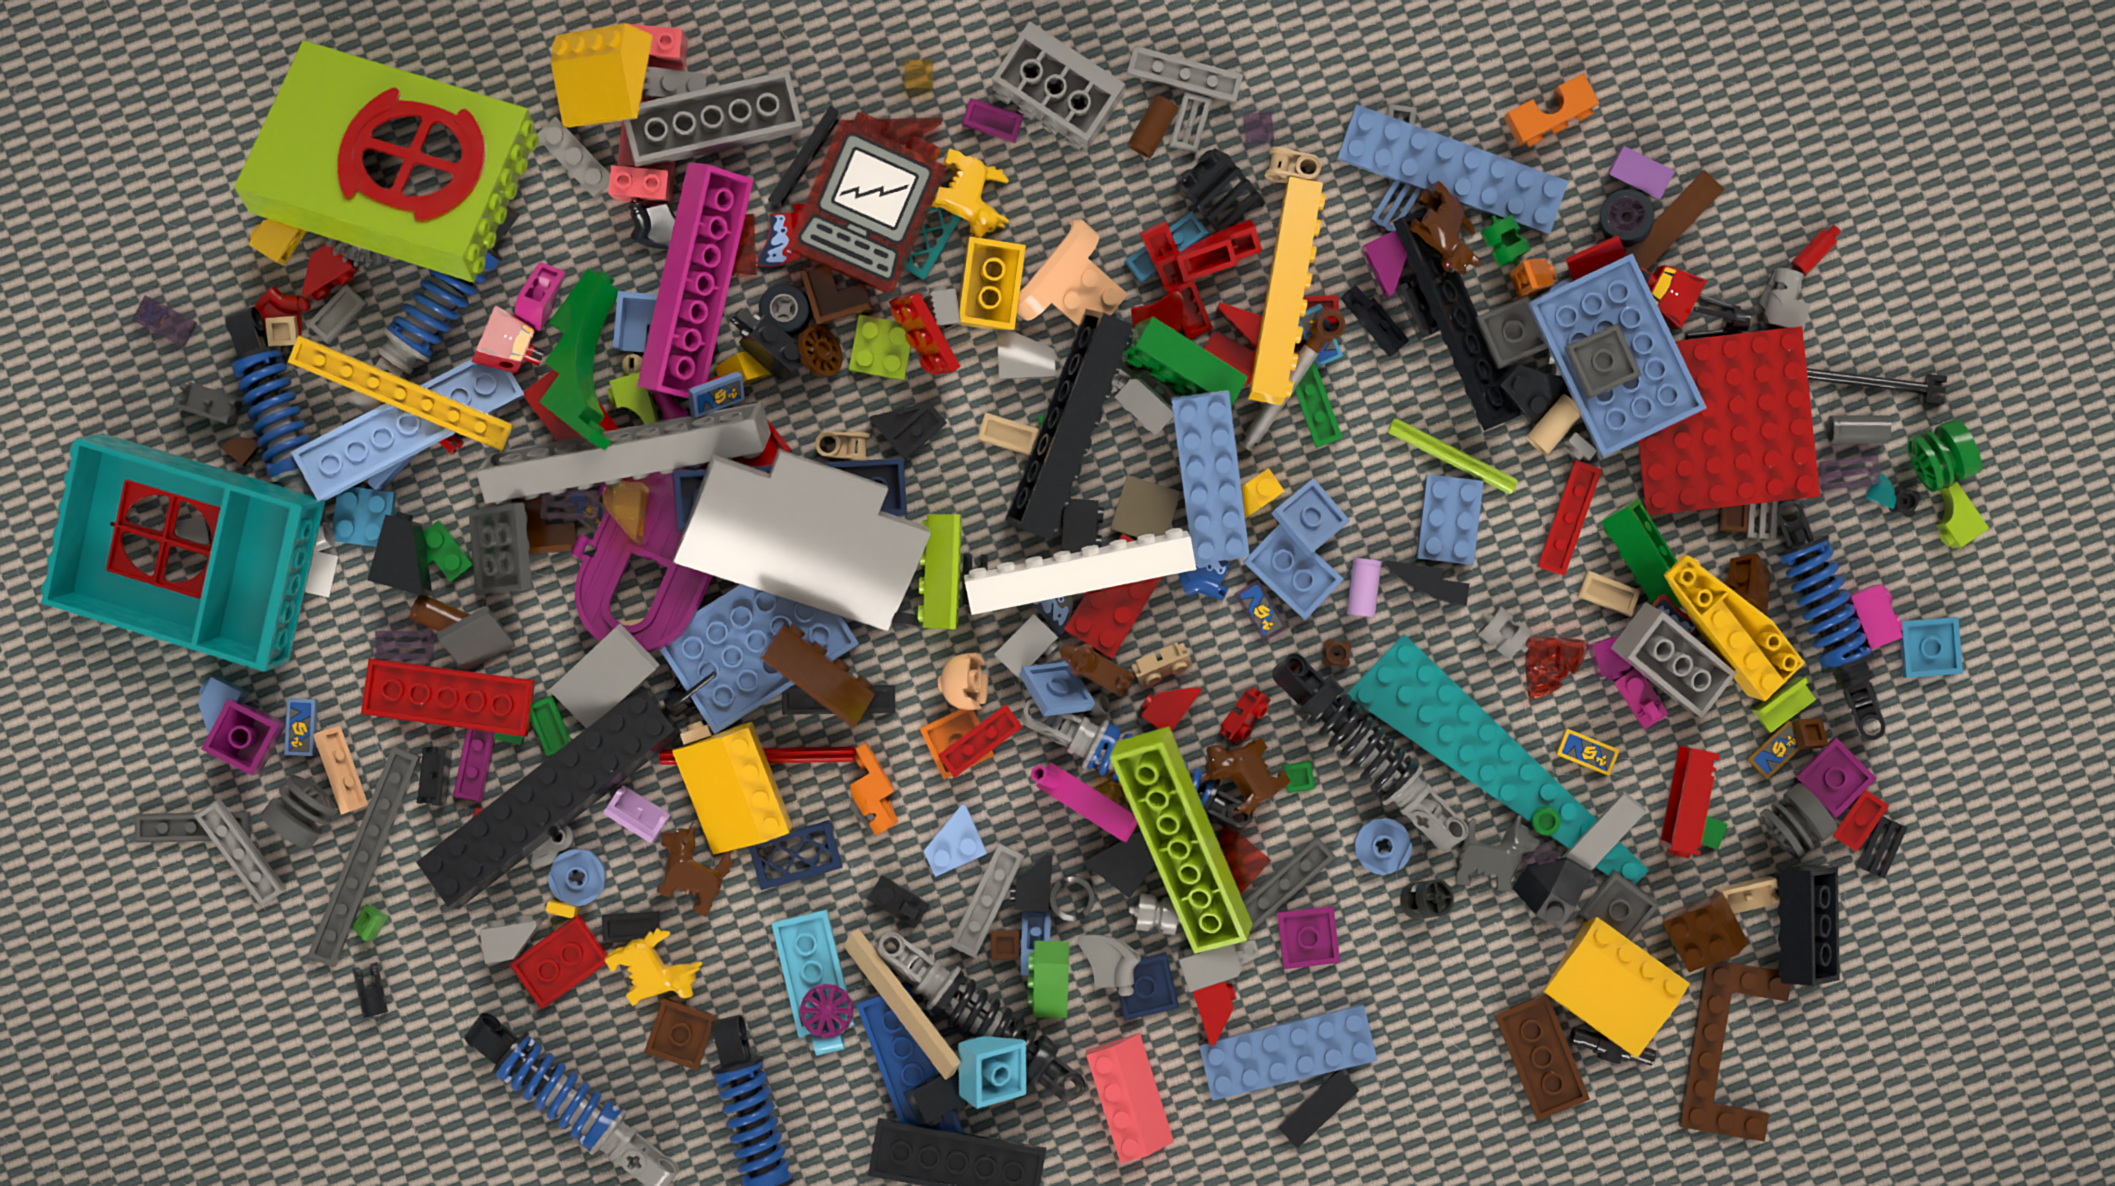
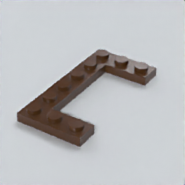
[1678,961,1791,1142]

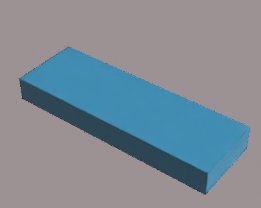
[1124,211,1209,284]

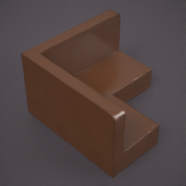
[800,264,873,327]
[511,497,578,555]
[1722,553,1770,616]

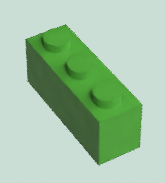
[1028,941,1069,1018]

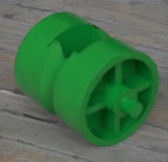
[1480,215,1531,268]

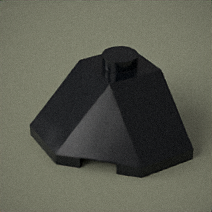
[1512,857,1591,929]

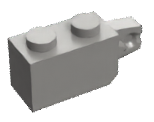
[1112,364,1178,436]
[1178,939,1260,992]

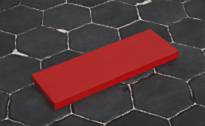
[361,658,536,737]

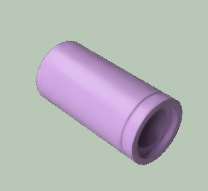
[1347,558,1382,618]

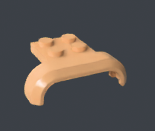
[1017,219,1128,327]

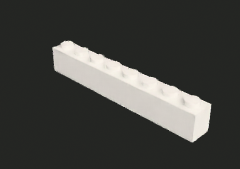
[964,528,1196,615]

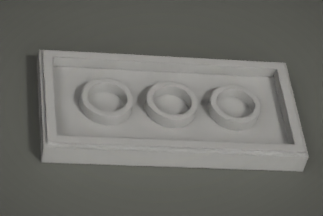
[549,624,660,729]

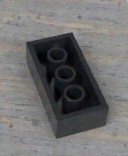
[1777,865,1840,986]

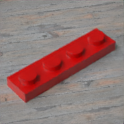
[1536,460,1602,576]

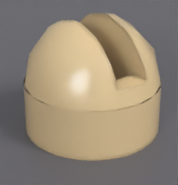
[622,354,643,375]

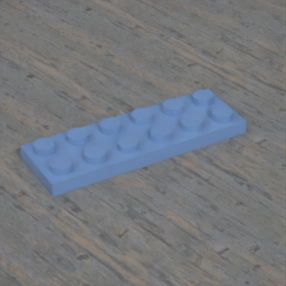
[1171,390,1250,564]
[1199,1004,1378,1101]

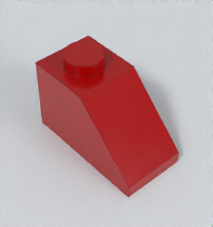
[1140,686,1202,732]
[1193,981,1237,1046]

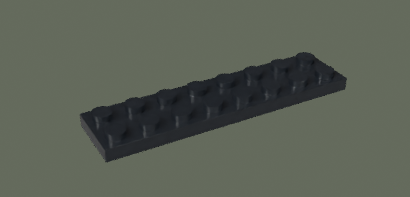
[1393,209,1521,431]

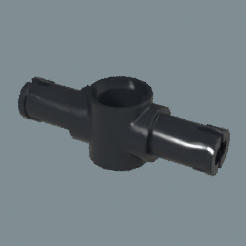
[1569,1027,1656,1066]

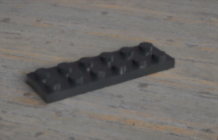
[868,1117,1046,1186]

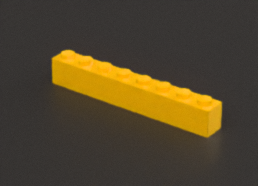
[1248,176,1326,406]

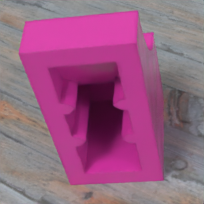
[514,262,566,331]

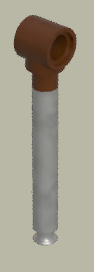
[1239,307,1346,451]

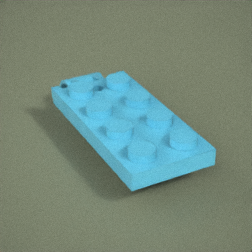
[771,909,855,1056]

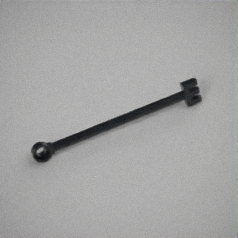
[1807,368,1947,405]

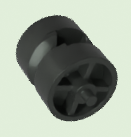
[1400,879,1454,919]

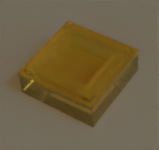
[904,60,934,90]

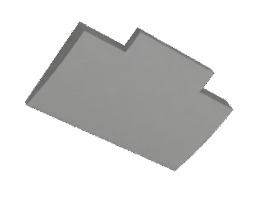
[673,450,931,631]

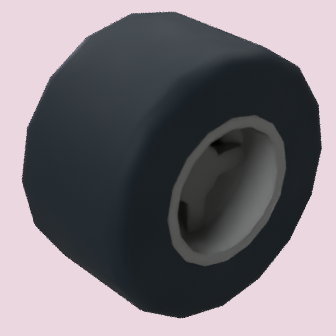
[759,283,812,335]

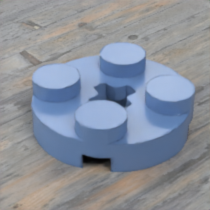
[1354,817,1412,875]
[548,848,607,906]

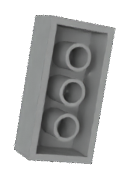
[1611,603,1737,718]

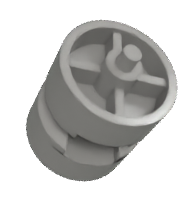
[1477,606,1532,659]
[1129,893,1180,935]

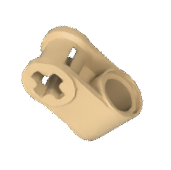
[1264,146,1321,183]
[815,431,870,461]

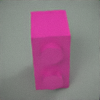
[1844,584,1903,650]

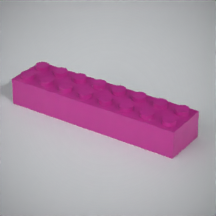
[637,162,754,399]

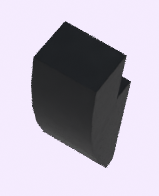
[1383,560,1470,606]

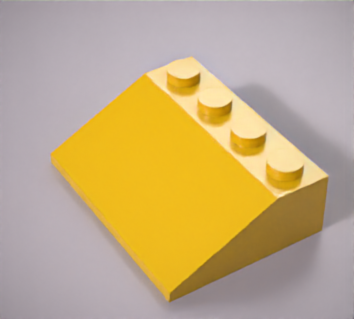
[551,23,653,128]
[672,721,793,855]
[1543,917,1690,1058]

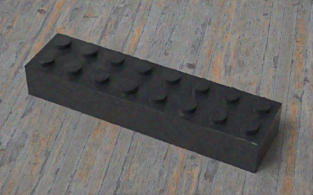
[1005,309,1134,540]

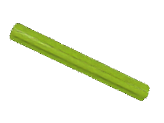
[1388,418,1518,494]

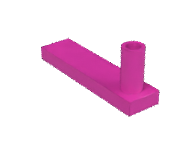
[1031,762,1138,842]

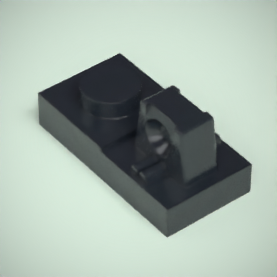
[867,874,930,929]

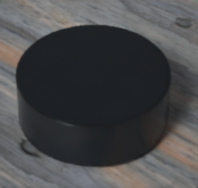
[891,612,920,628]

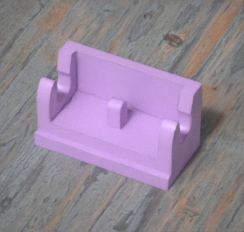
[603,785,671,843]

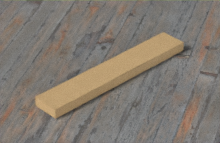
[843,929,961,1080]

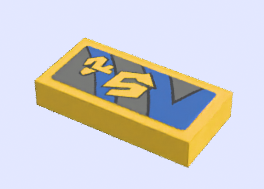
[1555,728,1620,776]

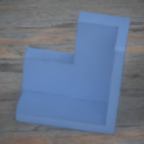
[613,291,658,353]

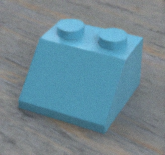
[958,1036,1026,1109]

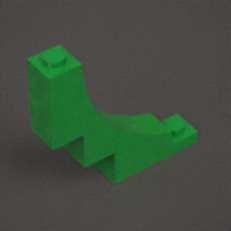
[540,268,620,451]

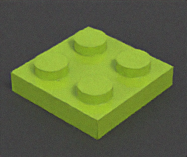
[849,314,911,381]

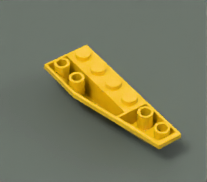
[1664,555,1805,701]

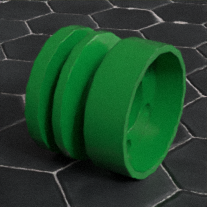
[1907,419,1982,492]

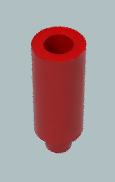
[1790,225,1841,276]

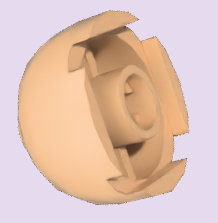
[938,653,988,710]

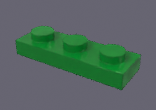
[1294,360,1343,448]

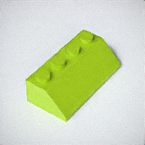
[918,514,962,629]

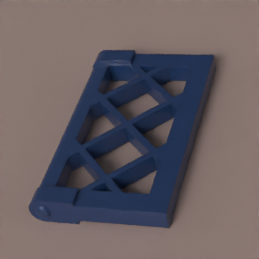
[748,820,843,890]

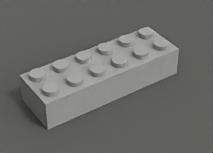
[623,70,803,168]

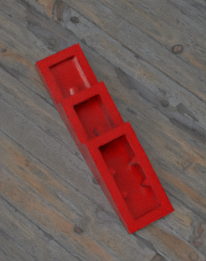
[1139,221,1213,340]

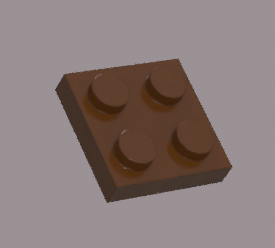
[644,997,718,1071]

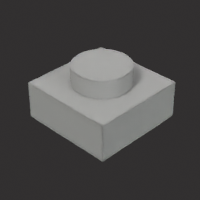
[1563,432,1597,461]

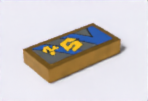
[1746,720,1799,780]

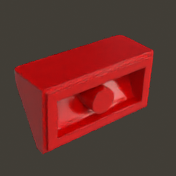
[1565,236,1626,281]

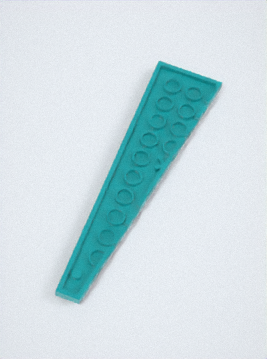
[1347,634,1649,884]

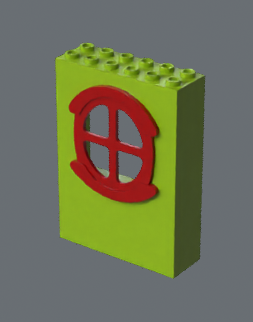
[234,40,539,283]

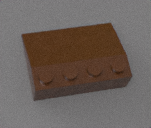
[761,623,875,728]

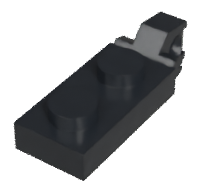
[1340,285,1410,357]

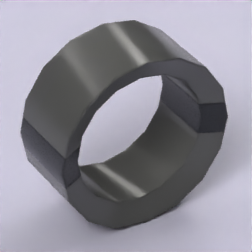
[1050,874,1095,922]

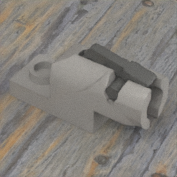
[1759,268,1811,332]

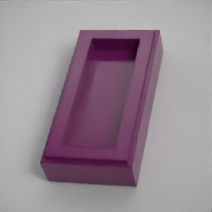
[962,98,1024,143]

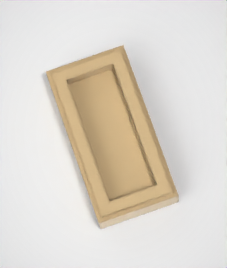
[977,412,1039,456]
[1577,570,1641,617]

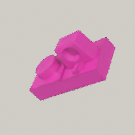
[1613,668,1669,729]

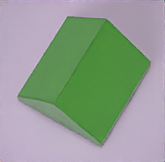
[352,903,389,941]

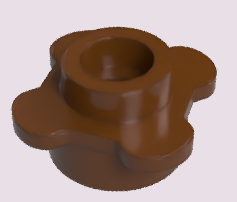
[1322,639,1351,668]

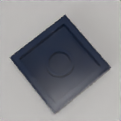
[1117,952,1179,1021]

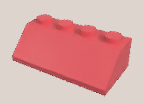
[1086,1033,1174,1164]

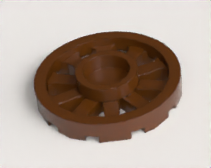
[797,325,843,378]

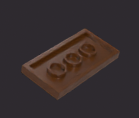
[1493,993,1590,1121]

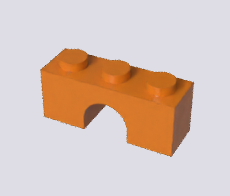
[1504,73,1599,147]

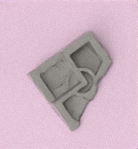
[997,329,1056,380]

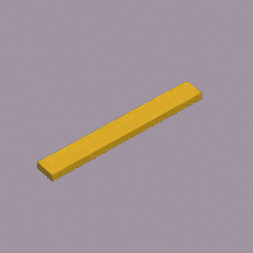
[288,336,514,451]

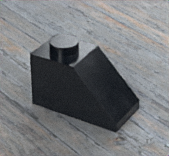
[1009,852,1053,912]

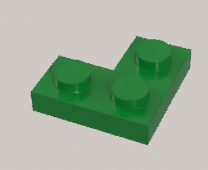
[424,520,473,582]

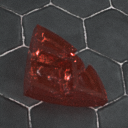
[1525,637,1588,698]
[1217,827,1271,894]

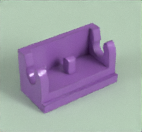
[1609,146,1675,199]

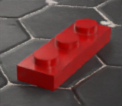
[937,705,1023,778]

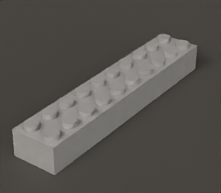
[476,402,771,505]

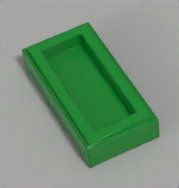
[530,695,572,758]

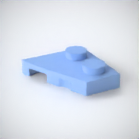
[924,804,987,877]

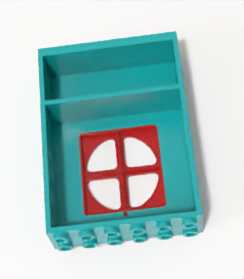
[41,433,325,672]

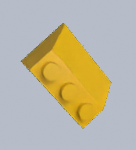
[957,237,1026,330]

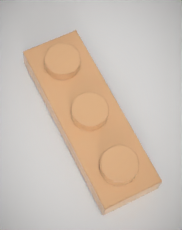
[313,726,368,815]

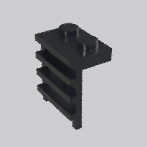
[1174,148,1266,233]

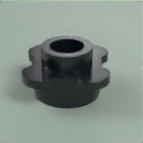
[1888,485,1921,517]

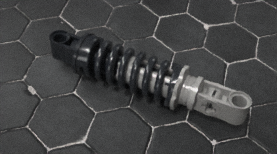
[1272,653,1468,851]
[875,932,1086,1102]

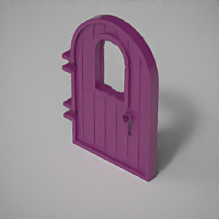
[570,467,713,653]

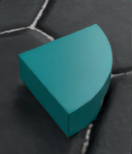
[1865,472,1896,509]

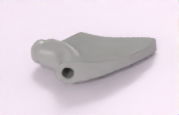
[1077,934,1141,996]

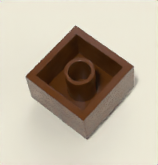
[1663,892,1749,972]

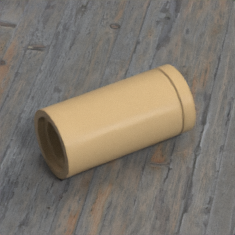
[1526,394,1581,455]

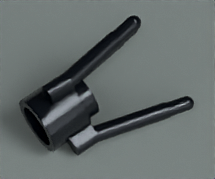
[1685,294,1751,338]
[663,672,717,717]

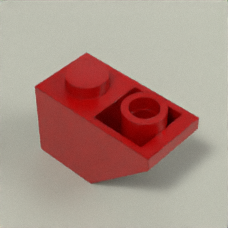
[302,244,360,301]

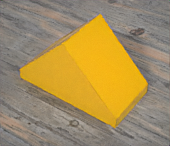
[714,351,772,386]

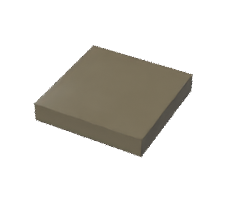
[1110,475,1181,537]

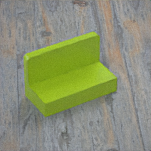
[1751,677,1816,733]

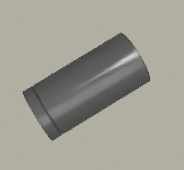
[1827,415,1892,444]

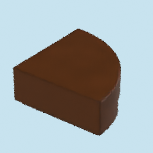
[220,437,260,466]

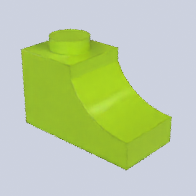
[607,372,659,424]
[1936,482,1989,548]

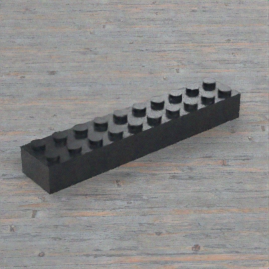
[416,686,682,909]

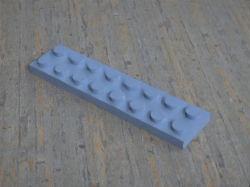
[1336,105,1568,236]

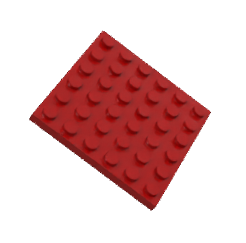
[1638,326,1820,515]

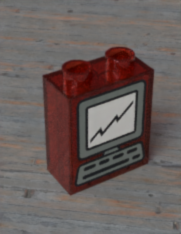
[786,112,947,295]

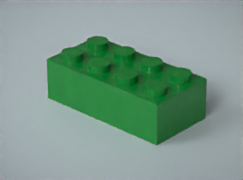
[1123,317,1248,406]

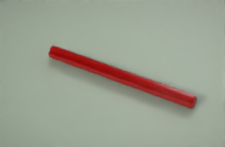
[659,746,856,765]

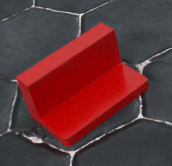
[1204,331,1256,387]

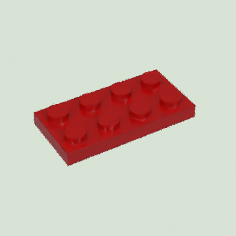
[1064,534,1163,660]

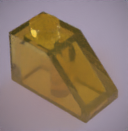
[603,482,649,544]

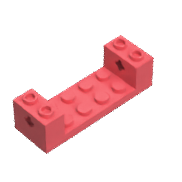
[608,24,688,206]

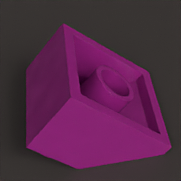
[201,698,286,776]

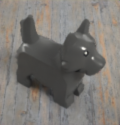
[1455,815,1540,892]

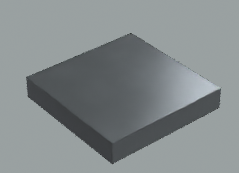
[1475,295,1548,370]
[1564,323,1641,399]
[436,606,515,671]
[1579,869,1660,941]

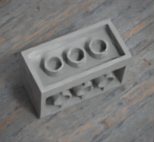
[992,21,1125,151]

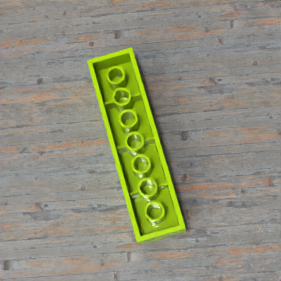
[1109,727,1253,954]

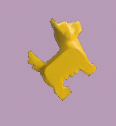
[931,148,1009,238]
[605,928,702,1006]

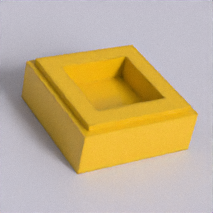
[546,899,580,918]

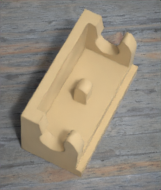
[1714,876,1780,914]

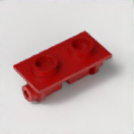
[1219,686,1271,745]

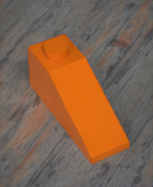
[1509,258,1556,299]

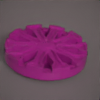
[800,984,854,1038]

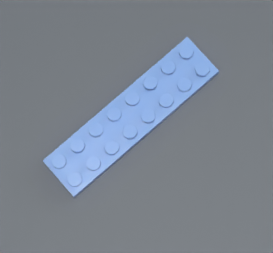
[291,359,525,501]

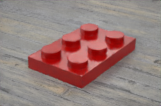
[889,292,961,375]

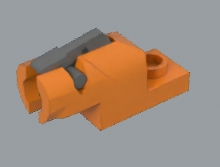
[849,742,899,836]

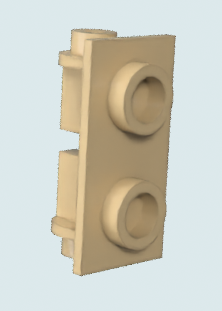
[1132,642,1193,687]

